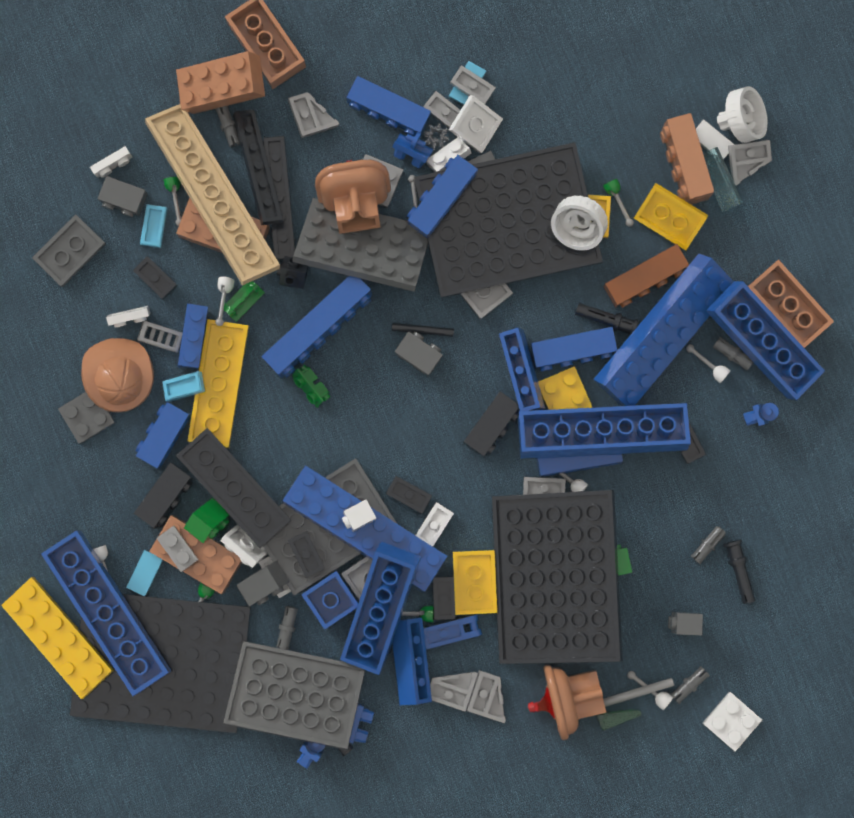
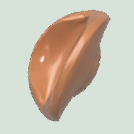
[81,338,154,412]

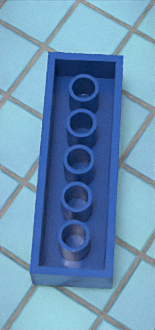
[261,276,372,379]
[706,281,825,400]
[340,542,421,675]

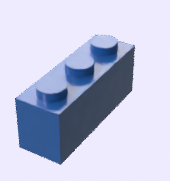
[177,303,208,370]
[136,402,191,469]

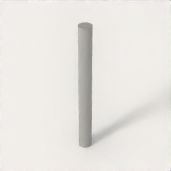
[603,678,674,707]

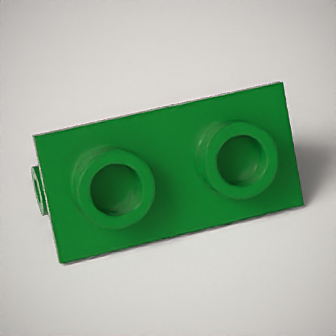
[224,281,265,322]
[292,365,330,408]

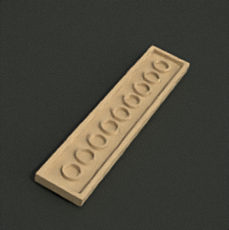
[145,104,280,286]

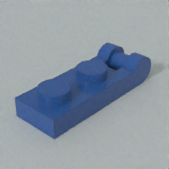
[423,614,482,649]

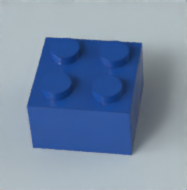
[301,571,359,630]

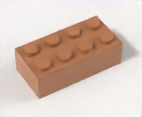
[225,0,306,90]
[176,51,265,114]
[660,113,714,205]
[176,198,270,253]
[748,260,834,348]
[149,515,242,594]

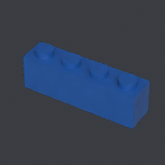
[346,76,431,137]
[407,155,478,239]
[499,327,545,411]
[530,327,617,372]
[536,454,623,477]
[392,618,432,705]

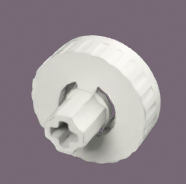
[717,86,768,143]
[551,196,608,250]

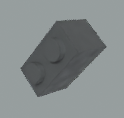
[98,176,148,217]
[395,331,443,377]
[237,561,289,606]
[668,612,703,635]

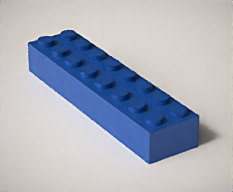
[593,254,734,406]
[518,403,691,459]
[282,465,447,593]
[41,530,172,696]

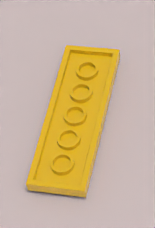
[188,319,249,448]
[1,577,114,699]

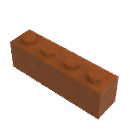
[603,244,689,308]

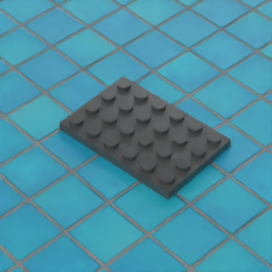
[293,198,428,292]
[263,458,396,596]
[223,641,365,750]

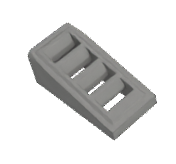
[137,321,182,353]

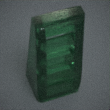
[595,709,641,730]

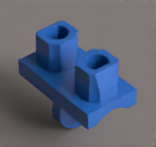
[392,132,433,168]
[743,403,779,426]
[350,703,374,743]
[297,741,325,769]

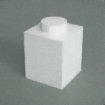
[342,500,376,532]

